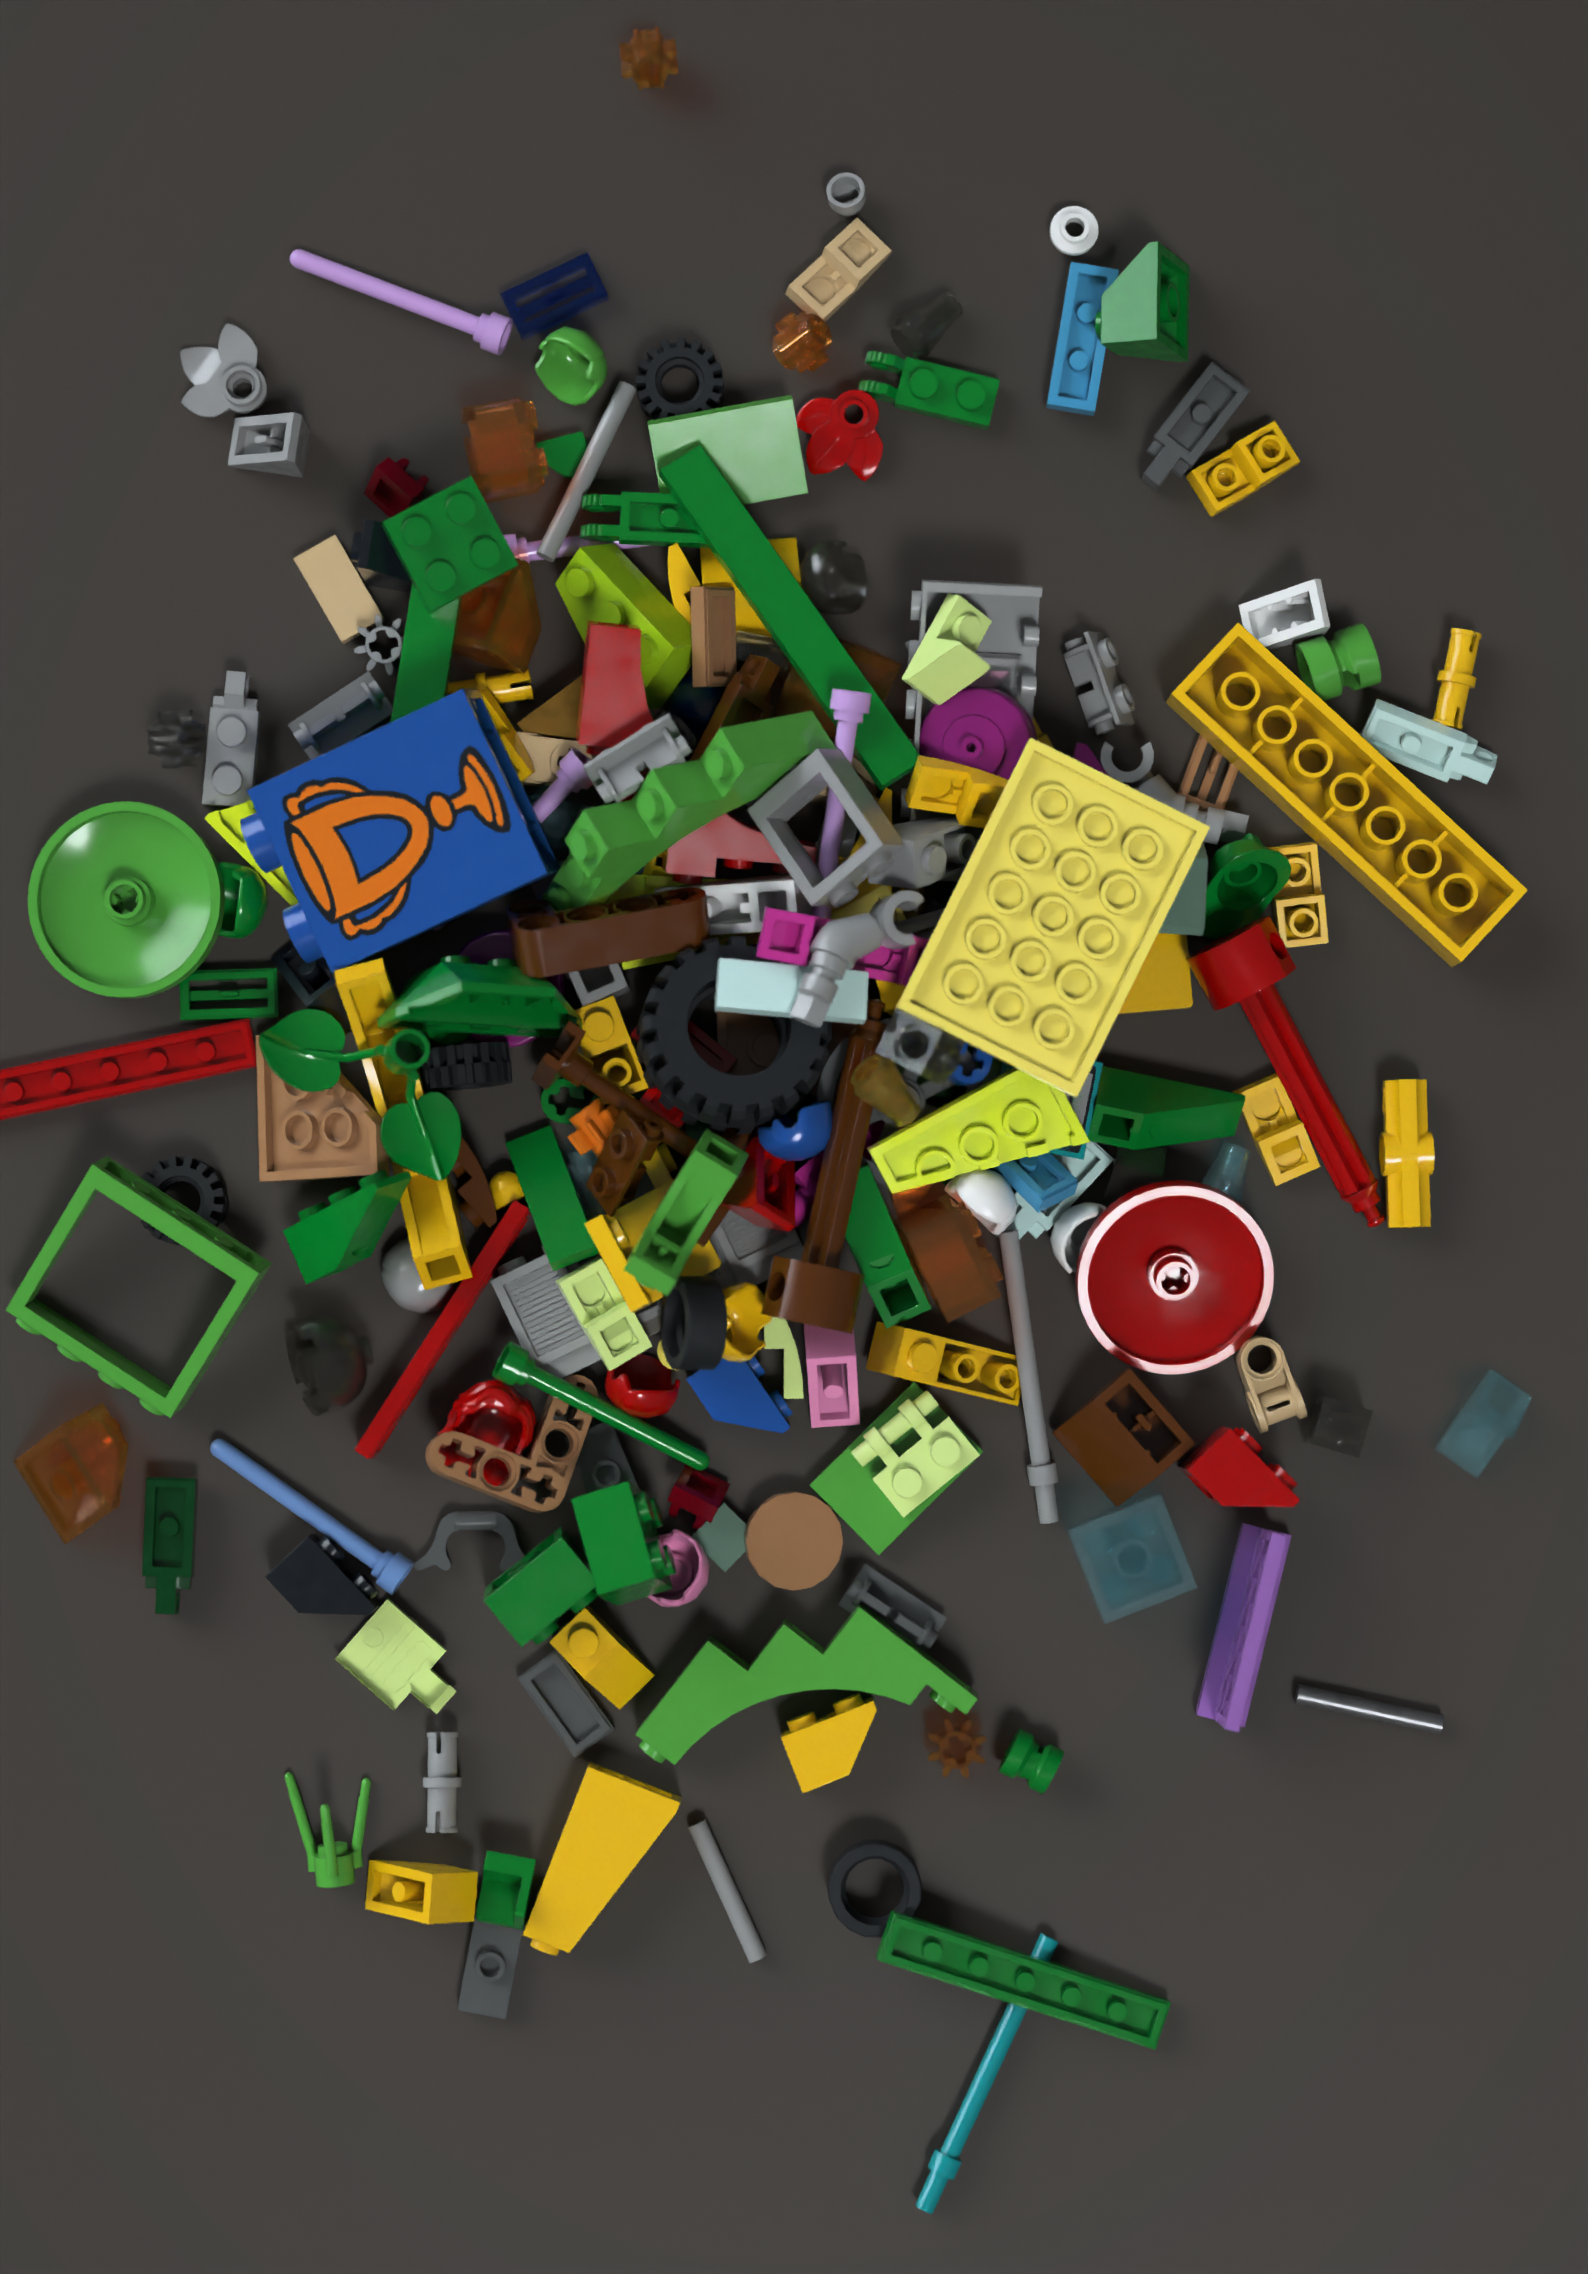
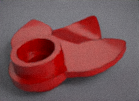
[796,389,884,481]

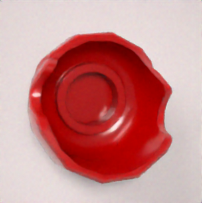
[605,1354,680,1418]

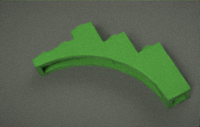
[542,711,836,911]

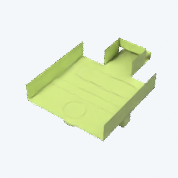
[335,1598,457,1714]

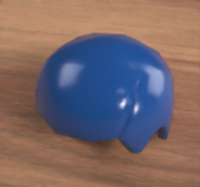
[757,1101,832,1161]

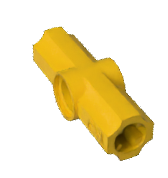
[1379,1079,1435,1228]

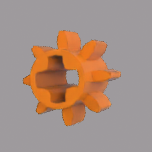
[567,1097,620,1158]

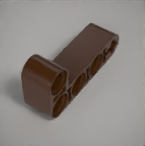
[506,887,711,978]

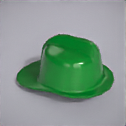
[1203,833,1291,939]

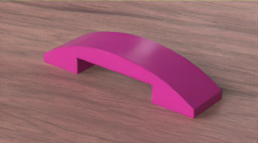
[756,907,929,986]

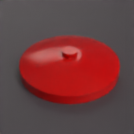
[1075,1180,1274,1374]

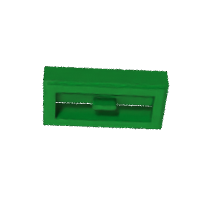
[179,968,280,1021]

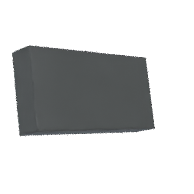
[517,1649,615,1758]

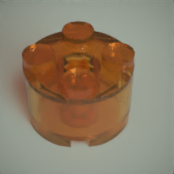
[460,397,549,504]

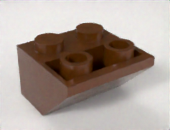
[1052,1368,1196,1507]

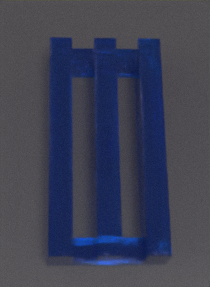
[500,252,609,341]

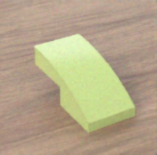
[555,1256,652,1371]
[764,1317,804,1399]

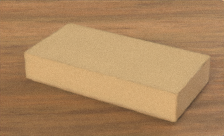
[293,535,385,645]

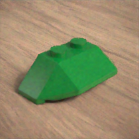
[378,956,582,1038]

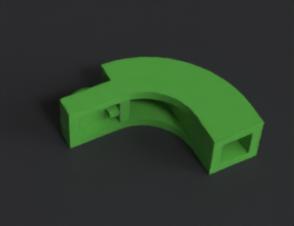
[623,1128,749,1296]

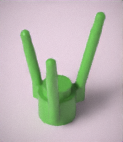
[284,1772,371,1888]

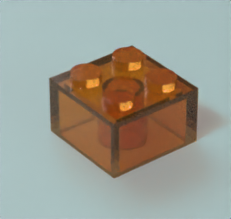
[895,1194,1003,1322]

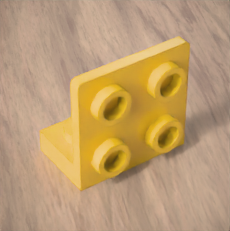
[1118,933,1193,1014]
[584,1179,722,1312]

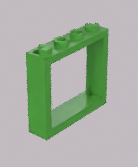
[5,1156,272,1418]

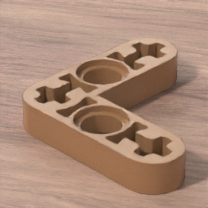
[425,1375,598,1513]

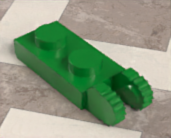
[858,351,1000,430]
[580,491,709,548]

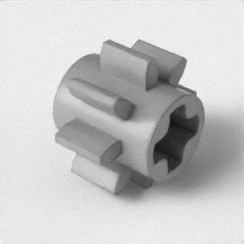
[354,614,404,675]

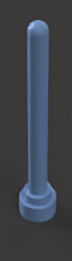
[210,1438,415,1595]

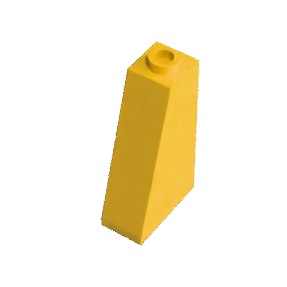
[523,1762,682,1956]

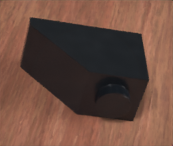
[271,942,352,1035]

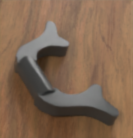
[414,1510,526,1571]

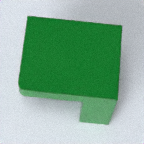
[476,1850,536,1930]

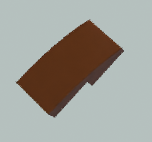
[451,1137,498,1231]

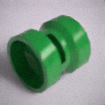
[998,1728,1064,1795]

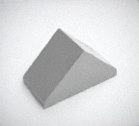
[228,412,310,478]

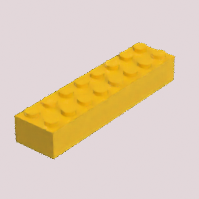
[1166,623,1528,967]

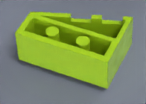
[555,543,692,715]

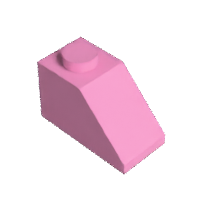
[803,1324,860,1428]

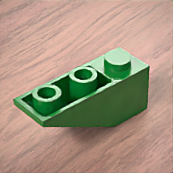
[1088,1066,1246,1150]
[845,1162,932,1329]
[283,1169,411,1285]

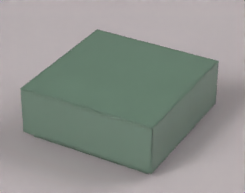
[691,1502,747,1572]

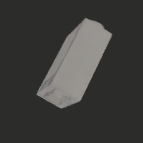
[747,748,905,908]

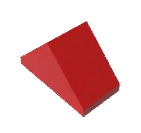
[721,1135,796,1232]

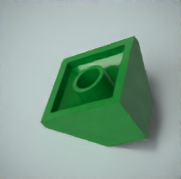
[1095,241,1190,362]

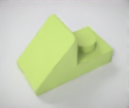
[902,594,992,705]

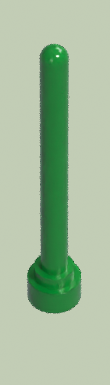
[492,1342,710,1470]

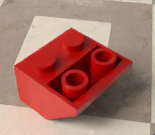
[1178,1426,1300,1507]

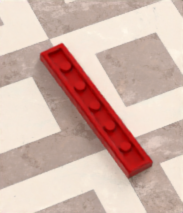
[0,1018,257,1121]
[354,1199,531,1459]

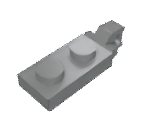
[202,671,261,808]

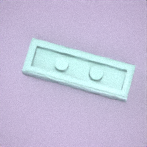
[714,958,869,1024]

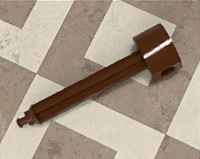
[761,999,890,1334]

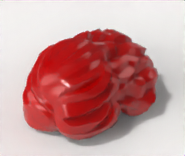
[437,1379,536,1486]

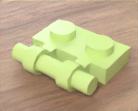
[851,1390,980,1518]

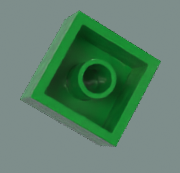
[382,475,519,614]
[571,1481,676,1606]
[483,1526,598,1647]

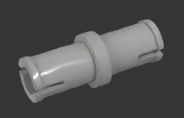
[423,1732,462,1833]

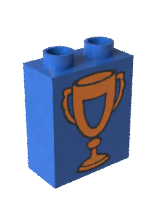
[240,689,561,973]

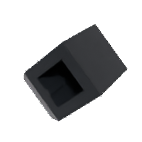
[351,519,412,592]
[265,1534,381,1615]

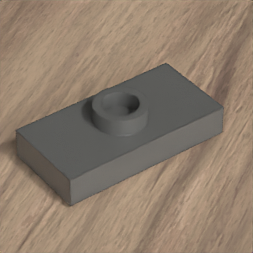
[565,1422,640,1493]
[457,1913,523,2019]

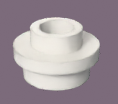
[1050,206,1099,256]

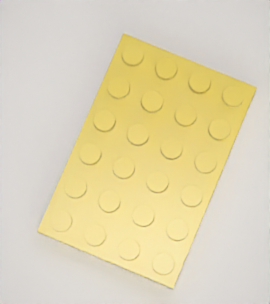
[896,737,1210,1098]

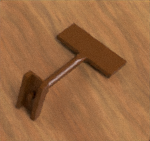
[531,1021,772,1247]

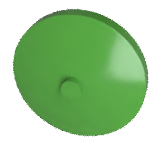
[28,801,225,999]

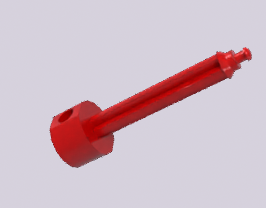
[1186,916,1385,1227]

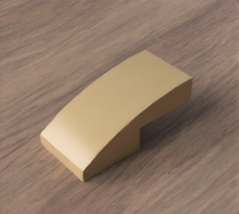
[785,217,892,327]

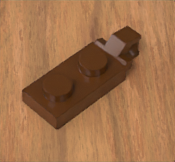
[690,654,781,761]

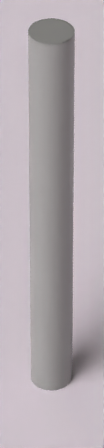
[536,381,637,562]

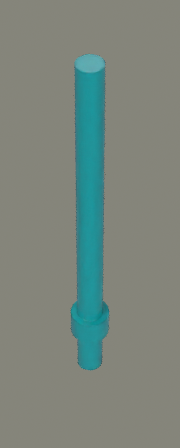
[915,1933,1059,2214]

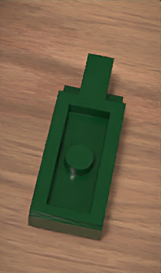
[142,1477,198,1615]

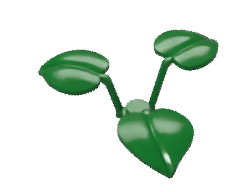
[258,962,478,1181]

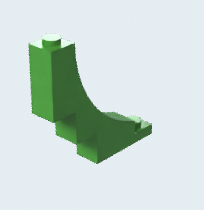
[635,1602,978,1765]

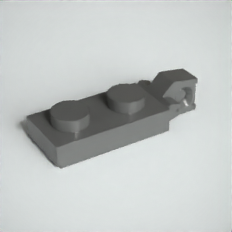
[1140,362,1250,492]

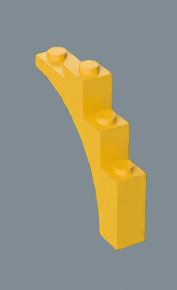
[334,958,473,1290]

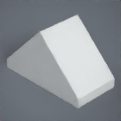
[1239,579,1331,649]

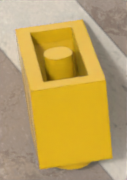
[549,1604,655,1710]
[365,1859,478,1924]

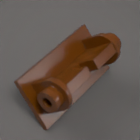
[586,1108,664,1217]

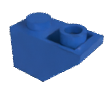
[686,1356,793,1433]

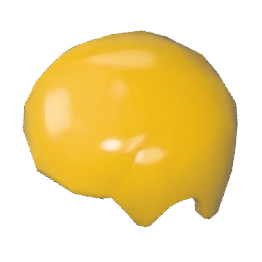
[722,1282,772,1363]

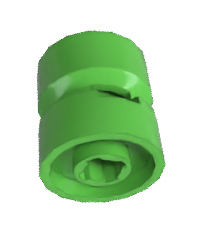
[1295,623,1381,701]

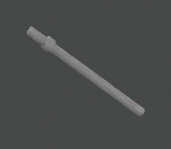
[999,1230,1059,1524]

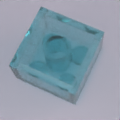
[1064,1492,1198,1624]

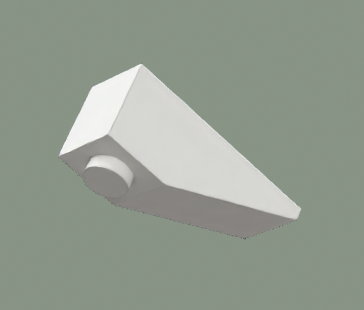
[654,874,812,935]

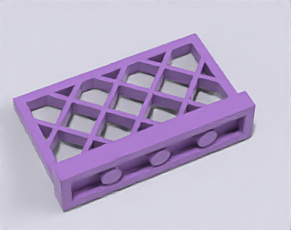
[1195,1523,1292,1732]

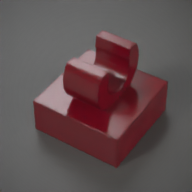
[363,456,429,518]
[667,1465,731,1530]

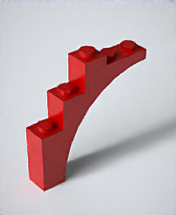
[576,621,817,884]

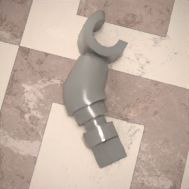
[1100,741,1249,845]
[789,890,924,1028]

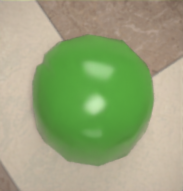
[535,326,608,406]

